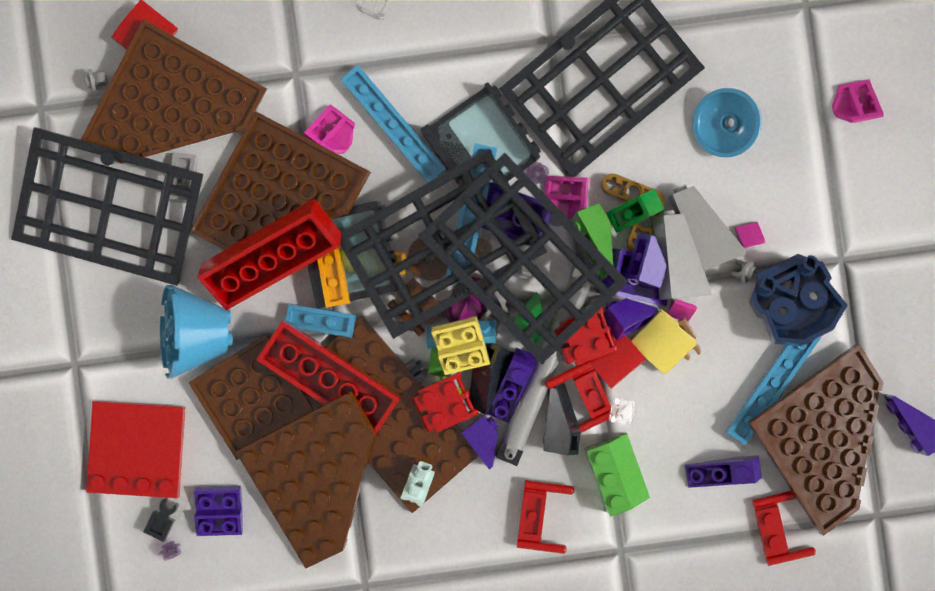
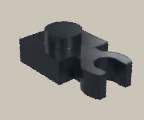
[406,358,428,382]
[143,498,179,542]

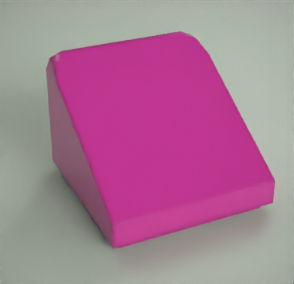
[735,222,765,248]
[667,299,697,322]

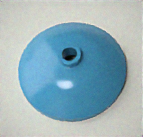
[693,88,762,157]

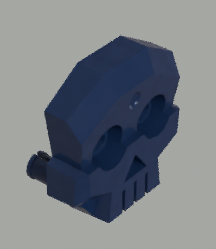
[749,254,848,346]

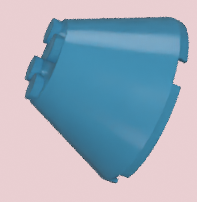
[160,285,233,379]

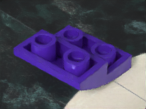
[194,486,243,536]

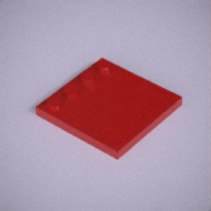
[86,401,186,498]

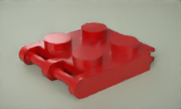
[554,307,619,366]
[413,372,479,433]

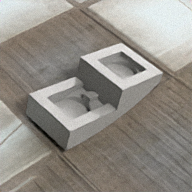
[169,153,197,203]

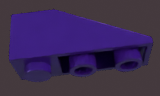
[488,347,536,423]
[884,394,935,456]
[685,455,762,488]

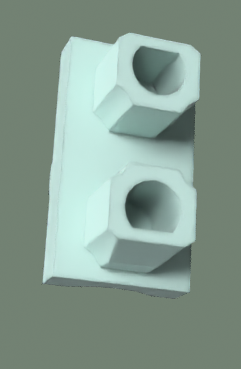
[400,461,435,507]

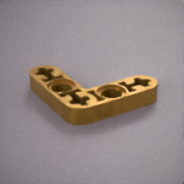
[601,173,665,252]

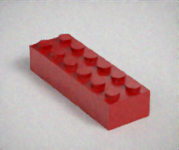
[197,199,342,310]
[256,320,401,437]

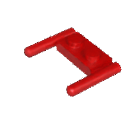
[545,360,615,433]
[517,480,575,554]
[752,491,816,566]

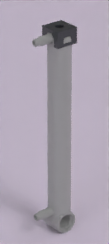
[495,260,597,466]

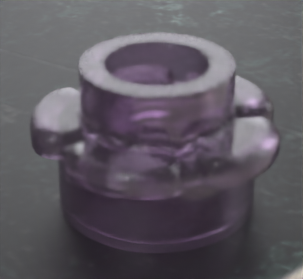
[527,162,549,185]
[159,541,181,561]

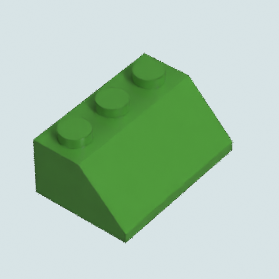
[584,433,650,517]

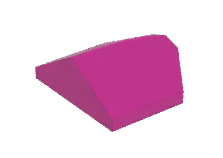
[832,79,884,123]
[303,104,355,154]
[544,176,589,219]

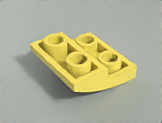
[630,309,697,375]
[431,316,490,375]

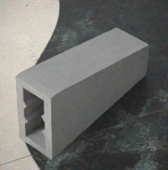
[669,184,747,271]
[652,210,711,300]

